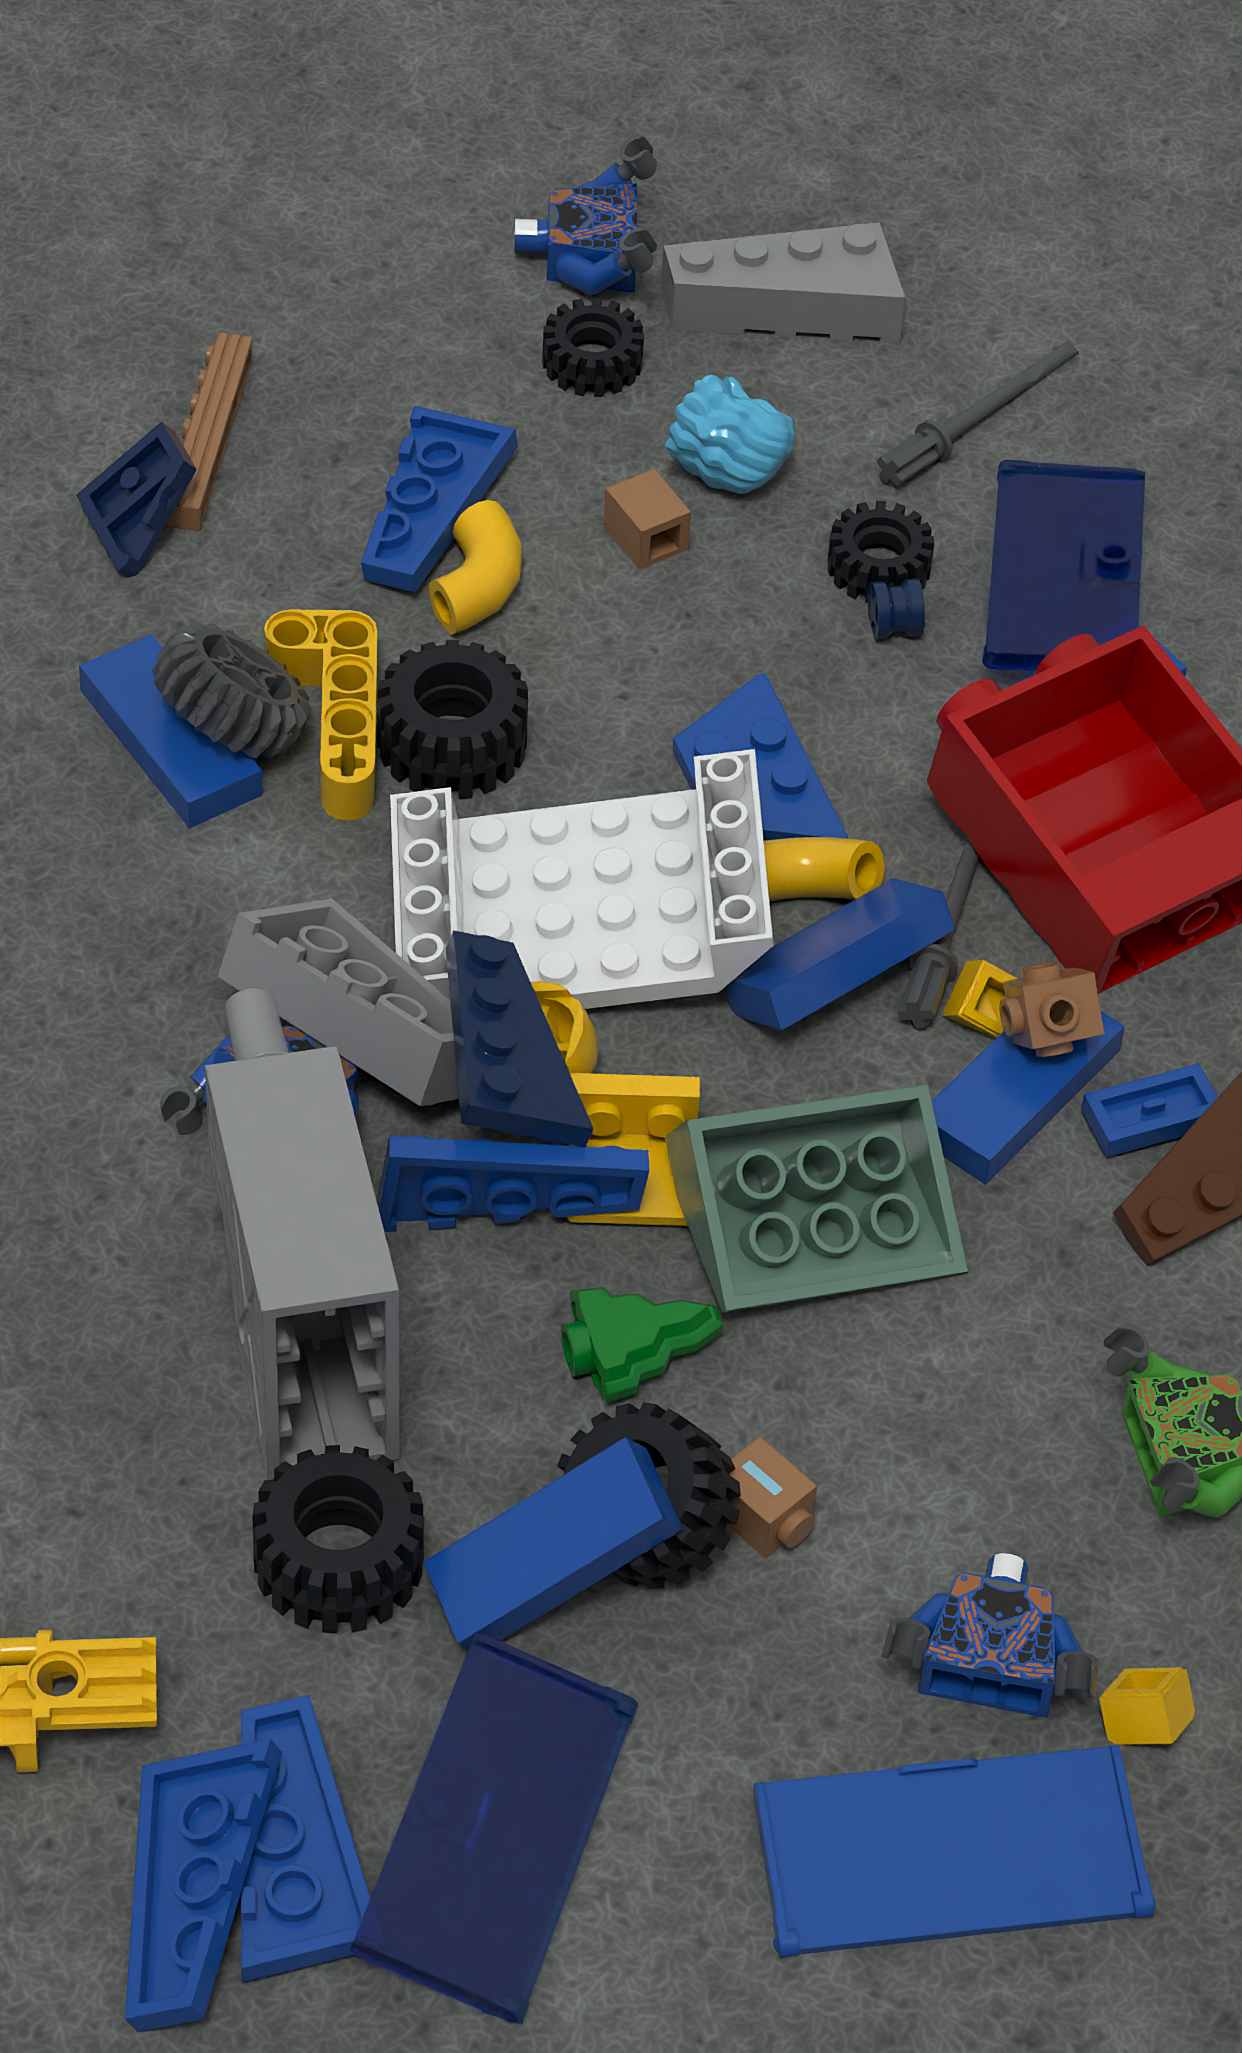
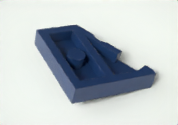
[76,421,197,578]

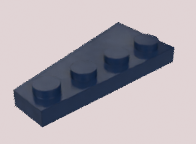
[446,930,593,1147]

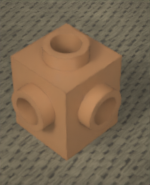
[999,962,1104,1057]

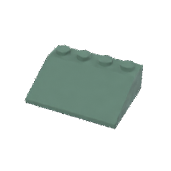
[665,1084,968,1313]

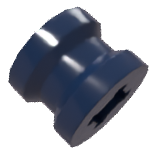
[868,578,925,640]

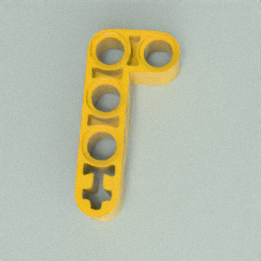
[264,609,377,821]

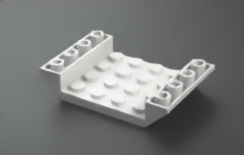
[390,749,774,1009]

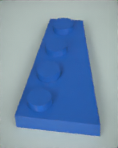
[241,1695,382,1982]
[125,1739,282,2032]

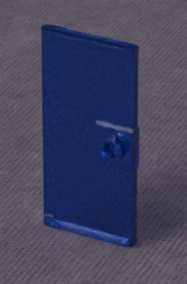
[982,460,1145,671]
[350,1633,638,2024]

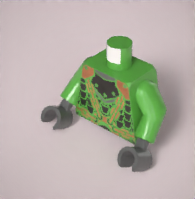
[1103,1324,1242,1518]

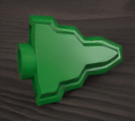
[561,1287,723,1403]

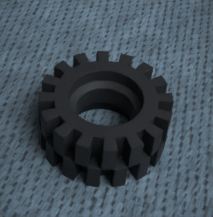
[542,298,644,397]
[827,501,934,603]

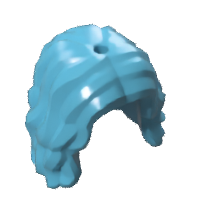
[665,375,795,494]

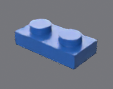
[1081,1063,1218,1157]

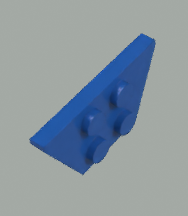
[672,673,848,841]

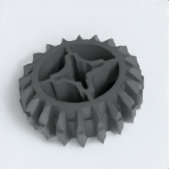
[152,622,312,759]

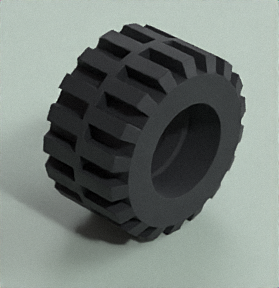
[377,640,529,799]
[557,1402,741,1589]
[252,1445,425,1634]

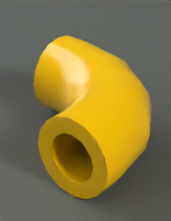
[429,500,523,635]
[764,837,885,901]

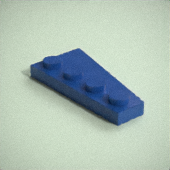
[361,406,518,593]
[377,1135,649,1232]

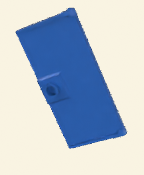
[753,1745,1156,1958]

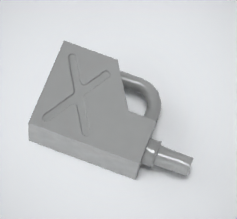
[205,988,400,1480]

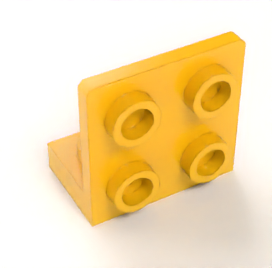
[567,1073,700,1226]

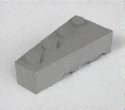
[660,222,905,344]
[217,898,459,1106]

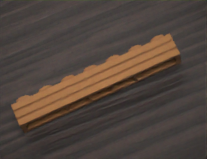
[165,332,253,531]

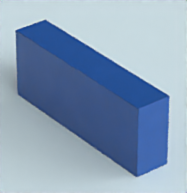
[79,634,262,829]
[724,878,955,1031]
[932,1011,1125,1185]
[423,1437,683,1652]

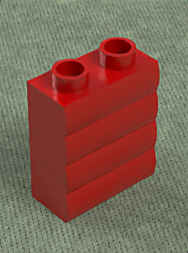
[927,625,1242,994]

